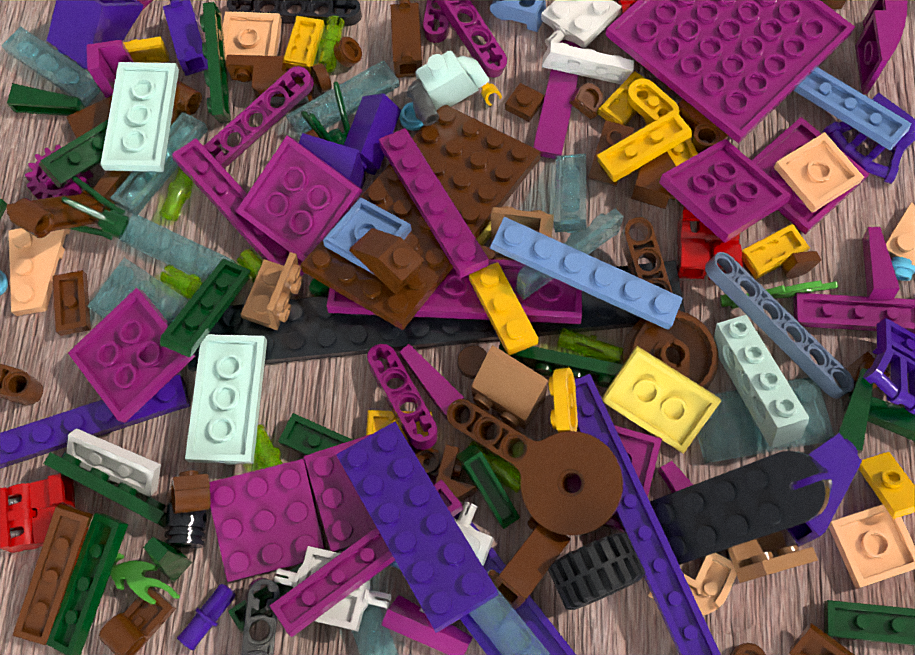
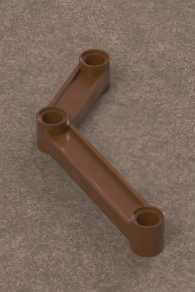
[9,80,202,238]

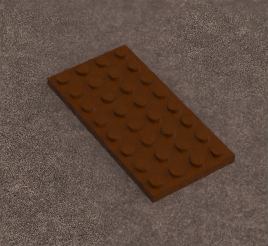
[300,105,541,330]

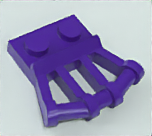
[823,92,915,184]
[863,318,915,415]

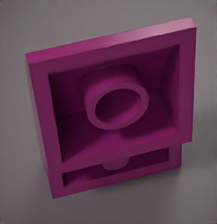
[855,0,908,94]

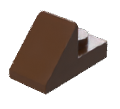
[435,444,477,502]

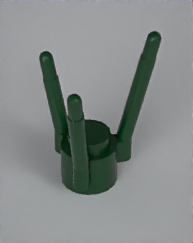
[301,82,350,145]
[61,176,130,240]

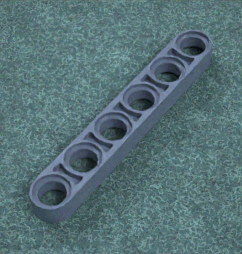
[705,252,854,399]

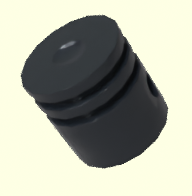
[164,503,208,549]

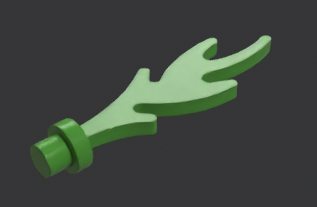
[720,280,838,309]
[81,545,180,605]

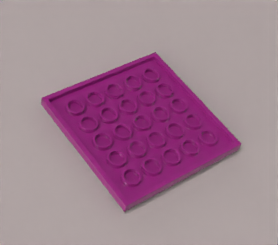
[605,0,855,144]

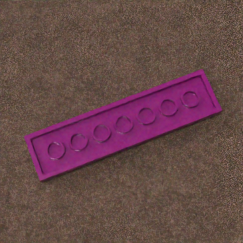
[327,259,582,324]

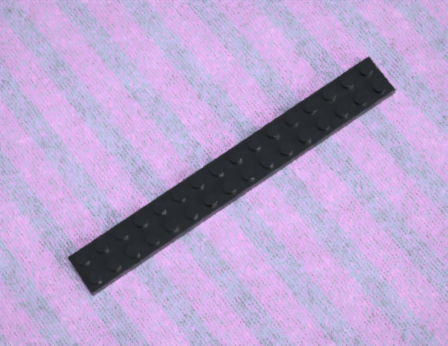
[188,260,685,372]

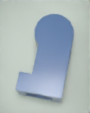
[490,0,546,32]

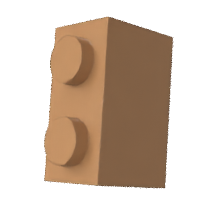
[471,345,549,429]

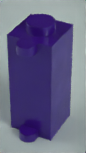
[163,0,208,76]
[344,93,401,175]

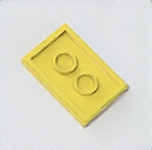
[601,346,721,454]

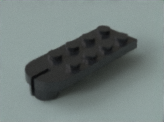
[650,451,832,565]

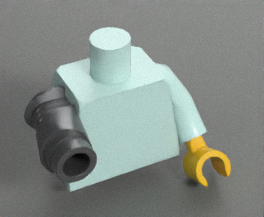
[407,51,502,126]

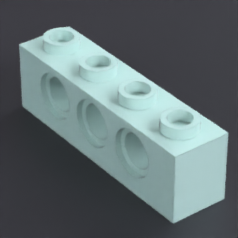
[714,315,809,448]

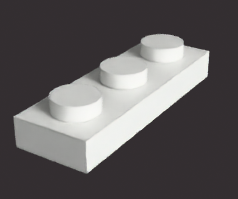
[542,42,634,85]
[66,428,161,497]

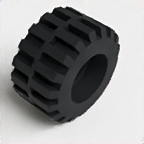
[548,533,646,610]

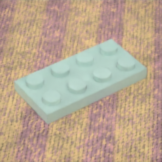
[100,62,179,172]
[185,334,267,464]

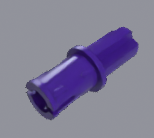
[177,584,236,651]

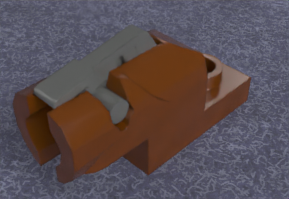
[225,55,314,106]

